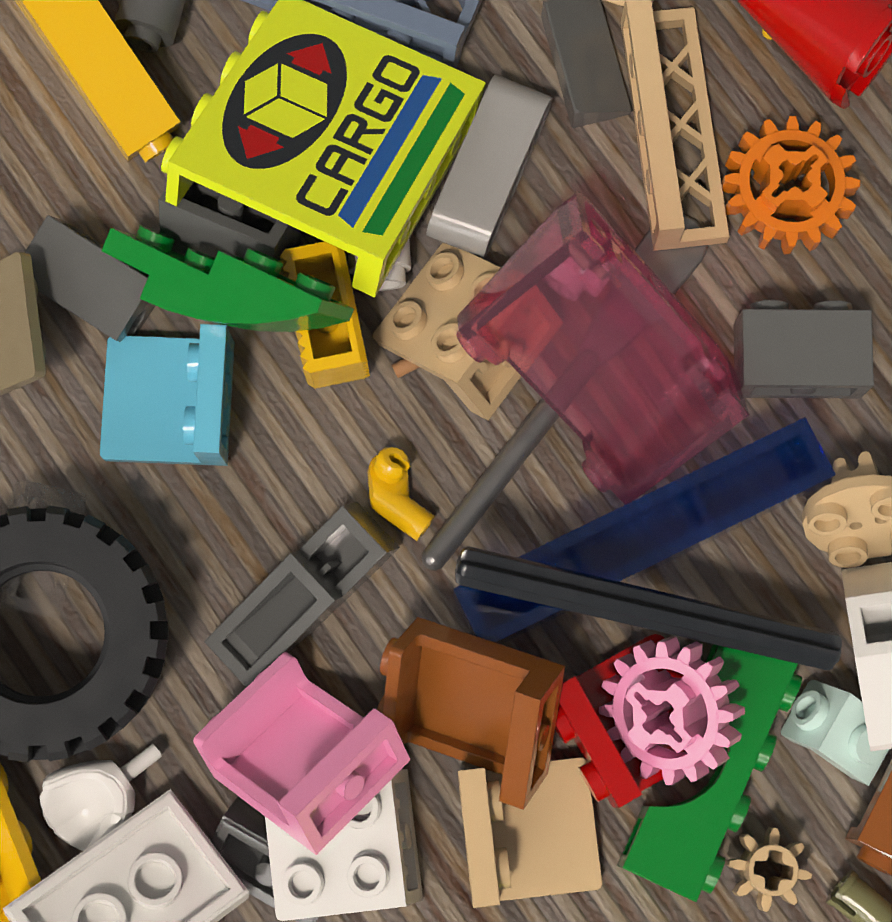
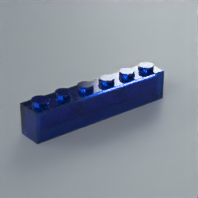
[453,417,836,644]

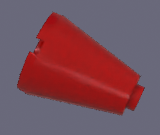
[738,0,892,109]

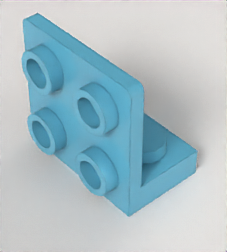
[100,324,235,466]

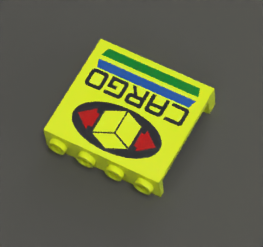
[161,0,486,297]

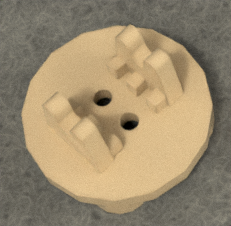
[802,451,892,568]

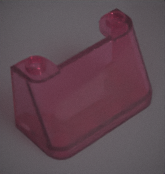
[456,191,750,506]

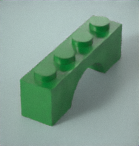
[617,644,803,902]

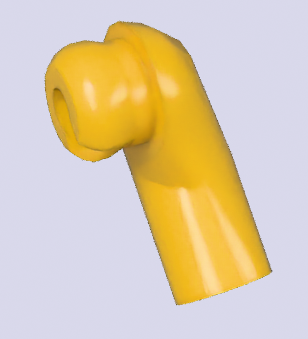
[367,447,435,541]

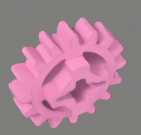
[599,636,745,785]

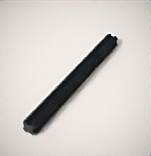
[455,546,842,671]

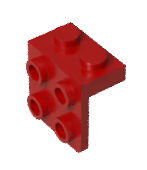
[555,634,685,808]

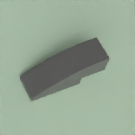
[204,502,400,687]

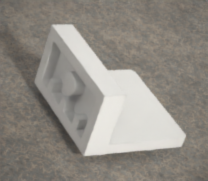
[265,769,423,921]

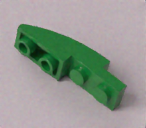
[101,225,354,332]

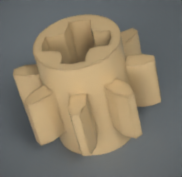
[725,827,812,912]

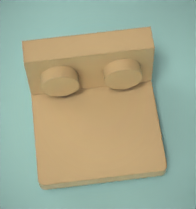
[373,243,561,421]
[457,758,602,908]

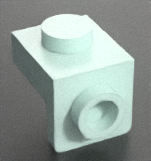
[781,680,889,786]

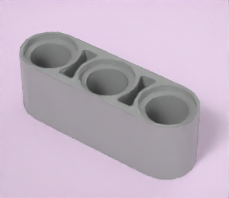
[426,74,553,259]

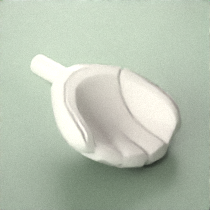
[40,744,162,851]

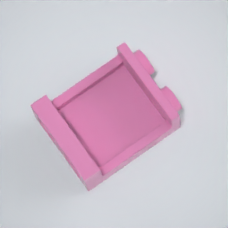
[193,652,410,855]

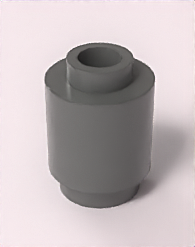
[114,0,186,53]

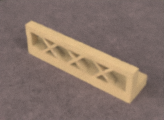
[620,0,730,251]

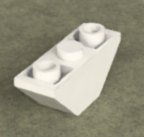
[841,562,892,751]

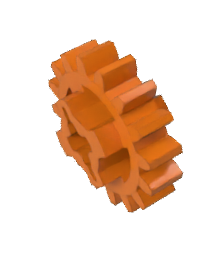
[721,116,860,254]

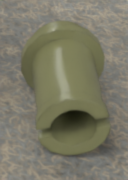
[826,869,892,922]

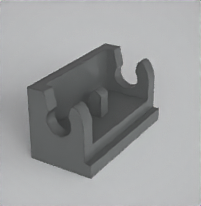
[25,215,155,342]

